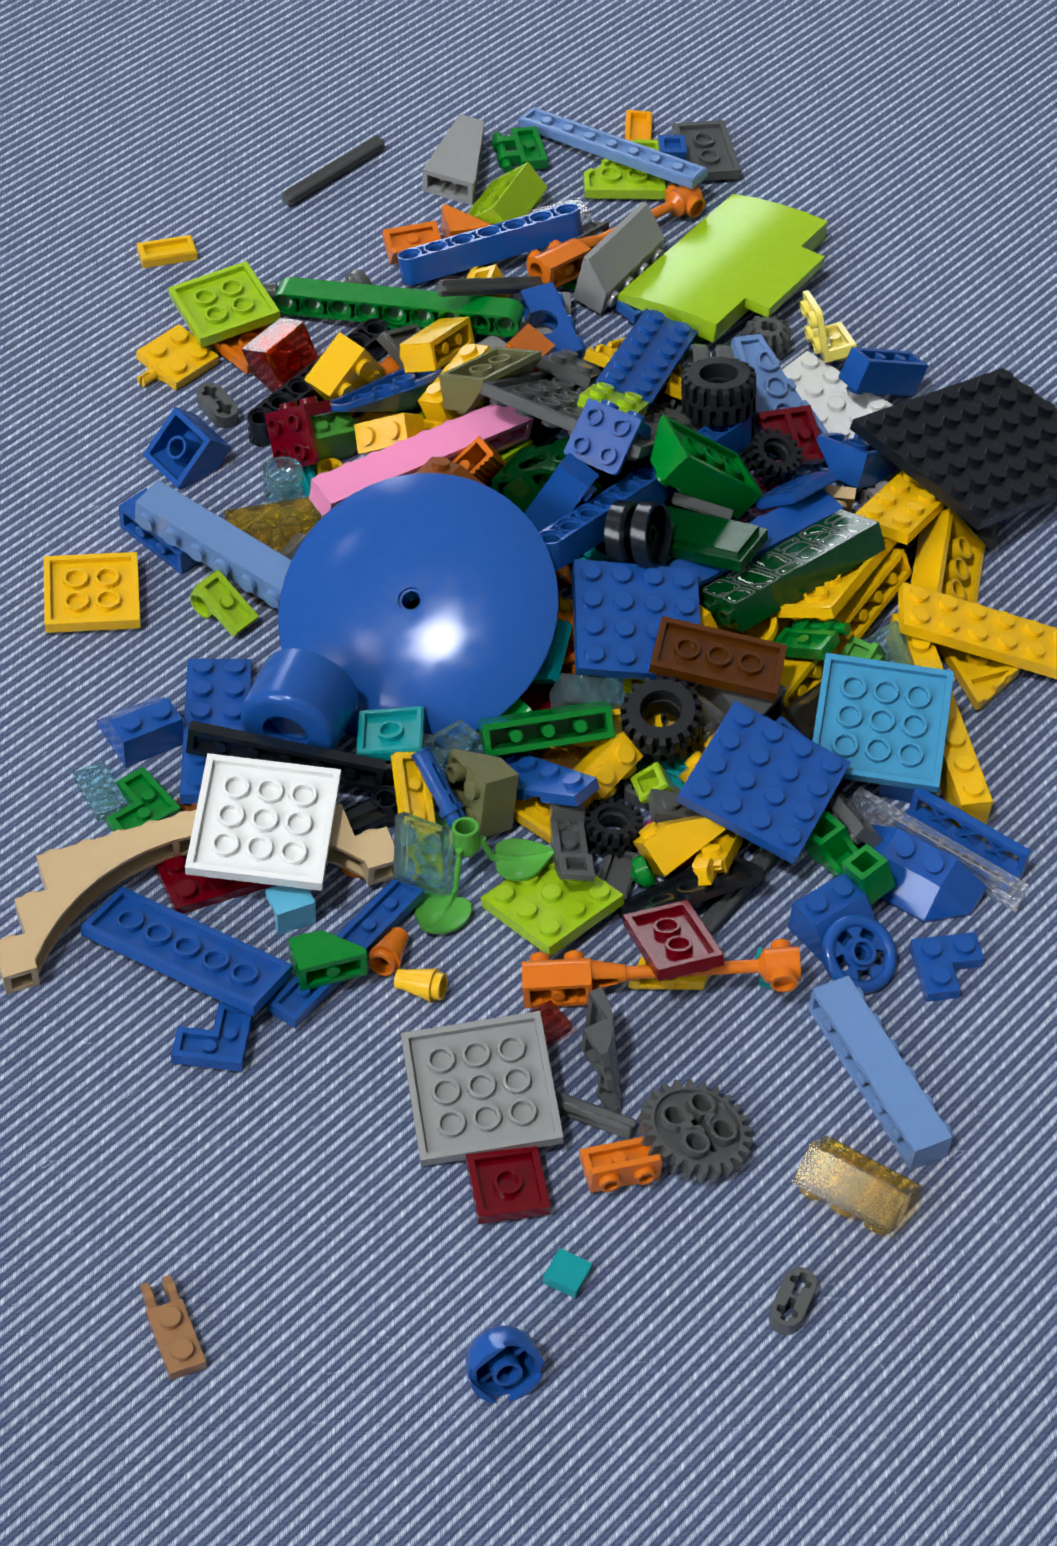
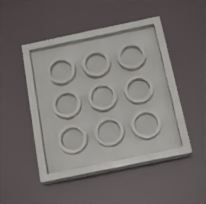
[401,1011,564,1167]

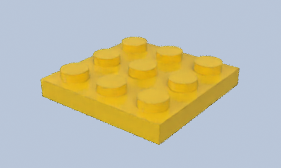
[44,552,141,633]

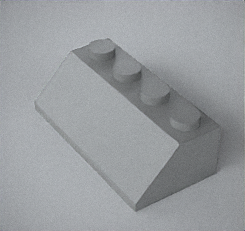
[573,201,665,315]

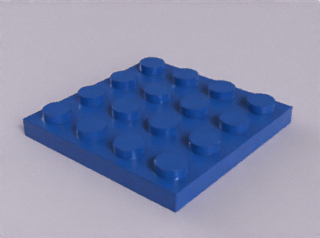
[571,559,701,684]
[676,700,851,865]

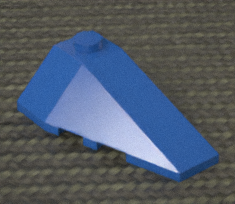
[330,368,443,414]
[816,433,899,491]

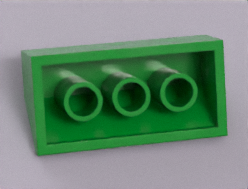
[650,414,763,519]

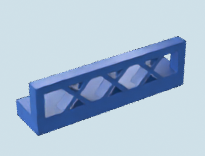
[896,788,1032,895]

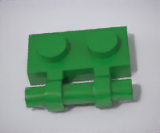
[492,126,548,173]
[773,618,851,660]

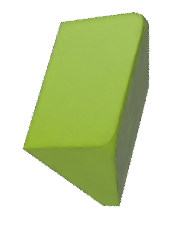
[630,762,676,804]

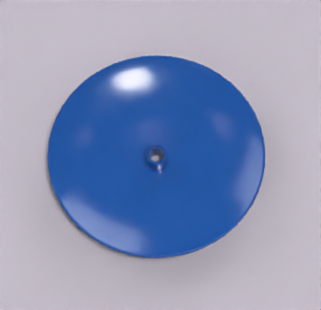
[278,473,559,745]

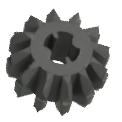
[743,315,792,359]

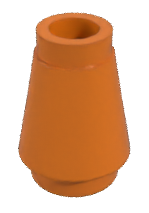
[368,927,409,976]

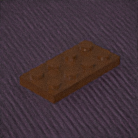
[648,616,788,702]

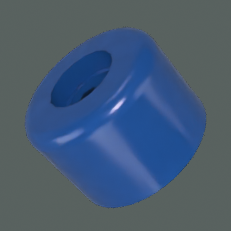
[240,649,358,750]

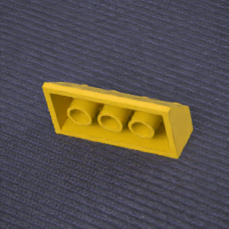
[911,508,985,603]

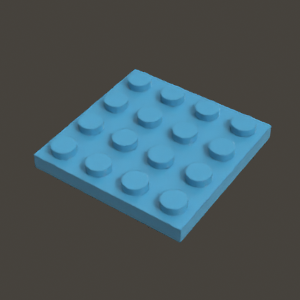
[812,653,954,793]

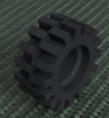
[744,428,803,486]
[584,798,644,858]

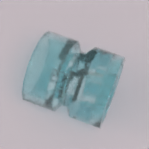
[263,456,303,514]

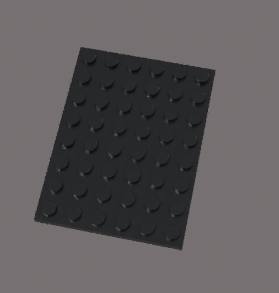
[850,368,1057,530]

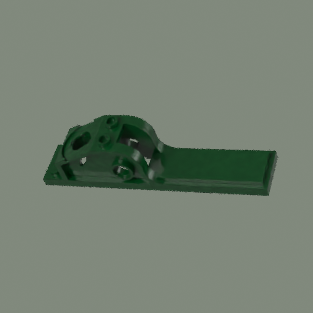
[486,437,768,572]

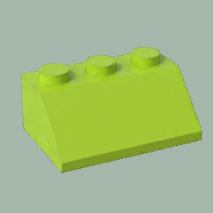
[467,162,548,225]

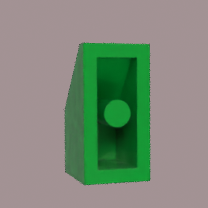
[288,930,368,991]

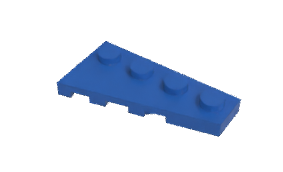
[495,752,600,807]

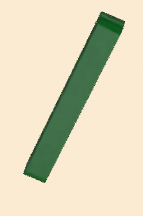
[272,277,525,337]

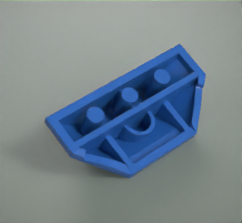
[857,824,987,923]

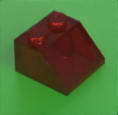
[242,318,318,393]

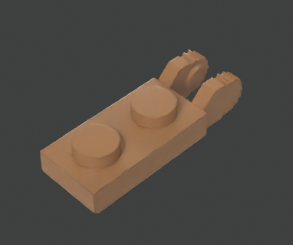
[139,1275,207,1380]

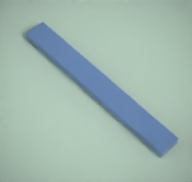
[518,107,708,189]

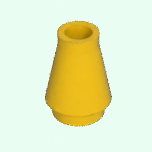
[394,968,448,1003]

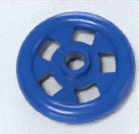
[821,914,897,994]

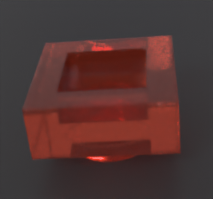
[530,1000,572,1045]

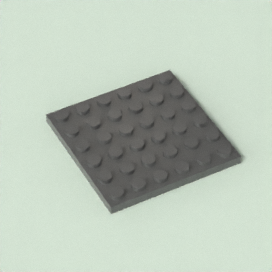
[480,371,706,461]

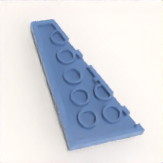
[730,334,844,488]

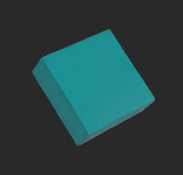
[542,1248,593,1299]

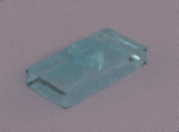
[73,761,128,822]

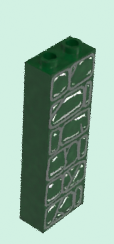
[699,509,886,633]

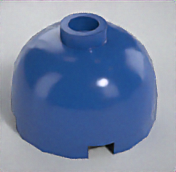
[466,1325,544,1403]

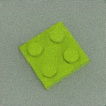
[577,382,649,416]

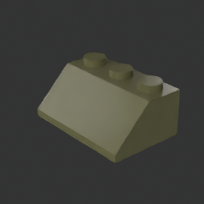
[439,347,542,414]

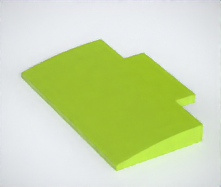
[618,194,828,343]

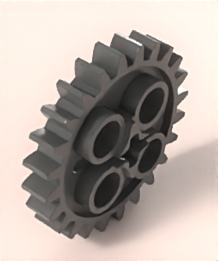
[637,1079,753,1183]

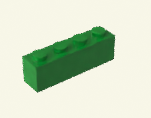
[477,700,615,756]

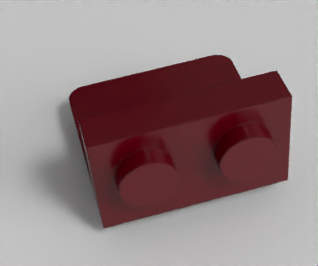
[264,396,332,472]

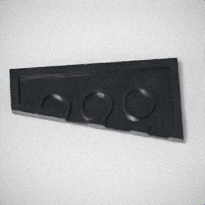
[617,856,765,918]

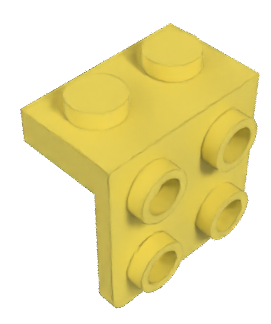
[800,290,857,363]

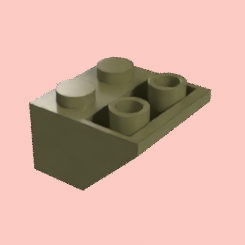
[446,749,519,837]

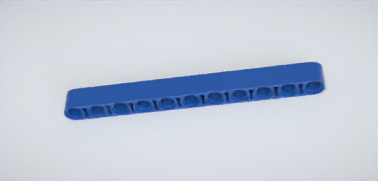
[539,416,752,571]

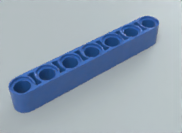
[397,203,583,285]

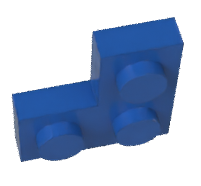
[909,932,985,1002]
[171,1002,253,1072]

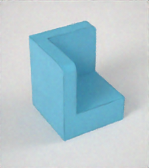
[265,886,316,935]

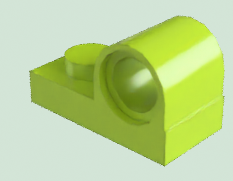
[190,569,259,638]

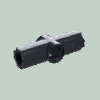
[344,785,435,836]

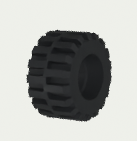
[681,357,756,426]
[620,675,703,765]

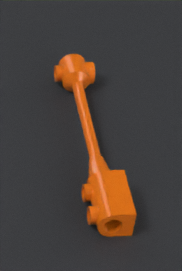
[527,183,705,288]
[522,939,801,1008]

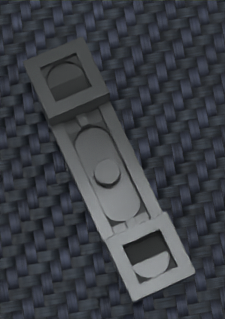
[549,802,595,881]

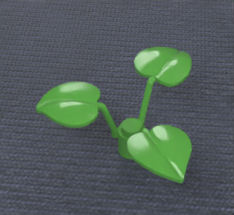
[414,812,554,934]

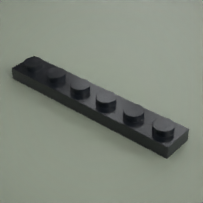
[186,721,386,791]

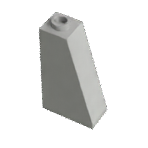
[422,114,484,205]

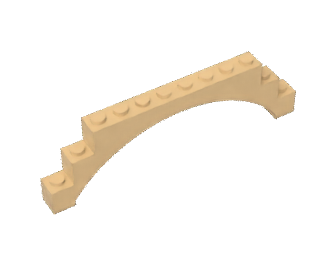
[0,804,400,995]

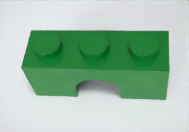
[805,810,896,906]

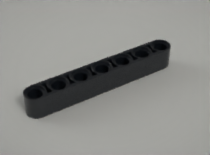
[247,318,388,447]

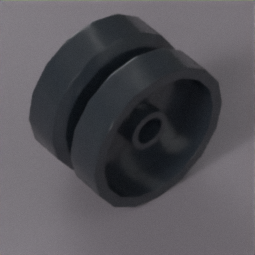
[604,500,672,569]

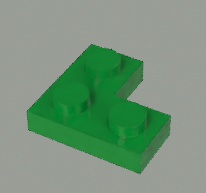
[106,767,181,832]

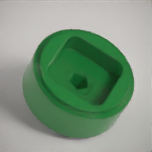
[630,854,657,890]

